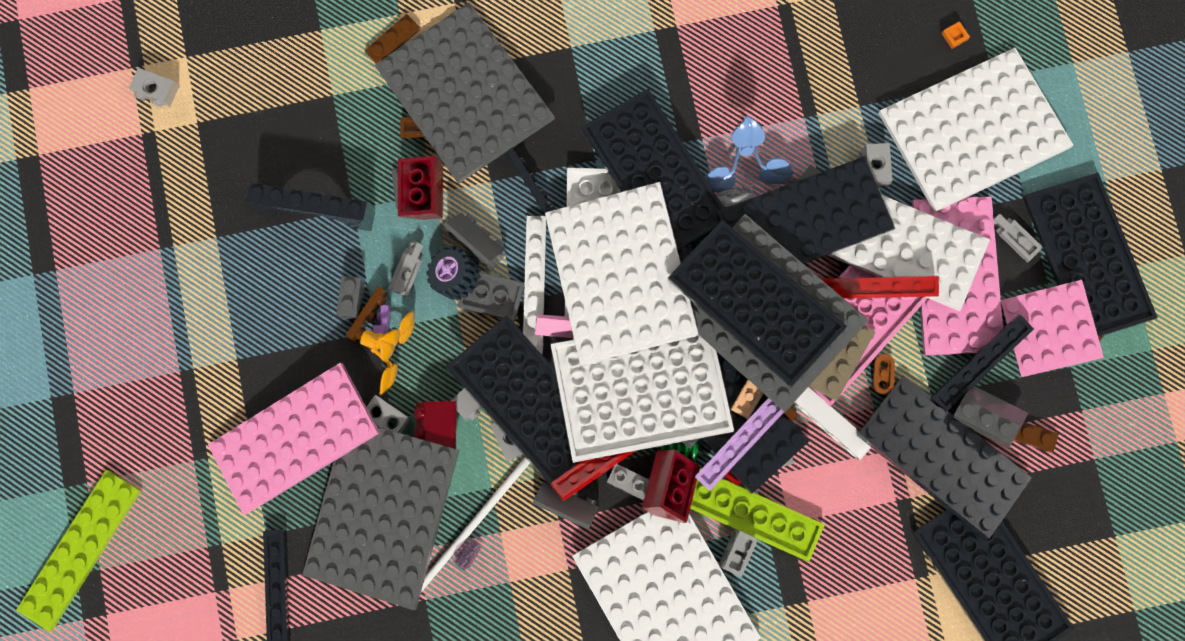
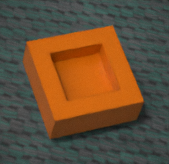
[942,21,970,49]

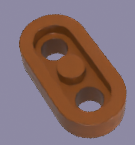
[872,354,895,395]

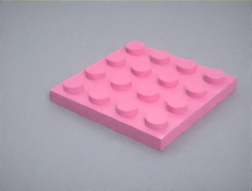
[1001,280,1104,377]

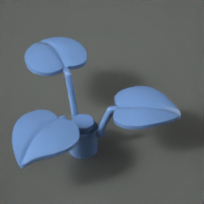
[705,115,793,192]

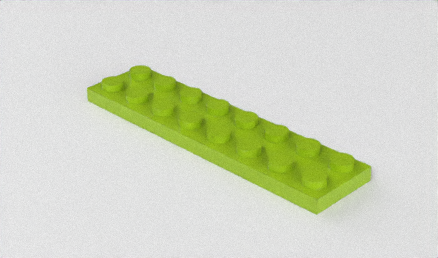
[690,469,825,562]
[16,470,142,632]

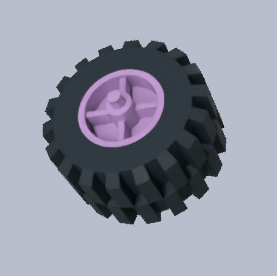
[426,246,481,300]

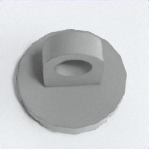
[717,186,754,207]

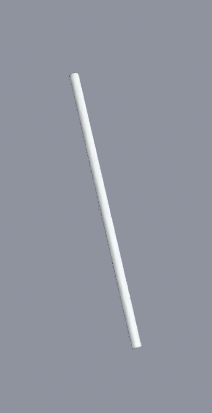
[421,457,530,592]

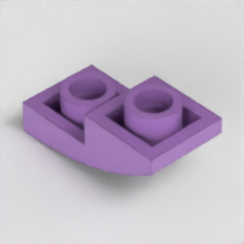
[372,305,392,334]

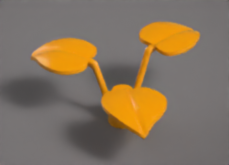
[360,310,415,396]

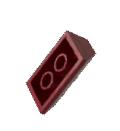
[398,156,443,220]
[414,401,456,449]
[642,450,701,523]

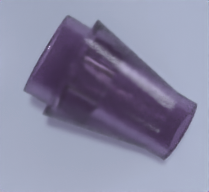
[453,540,482,571]

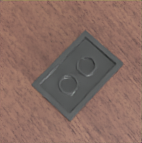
[457,272,525,322]

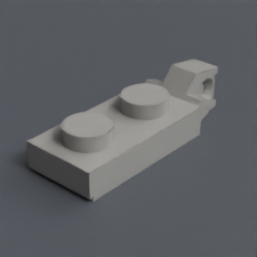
[993,214,1043,262]
[388,241,423,297]

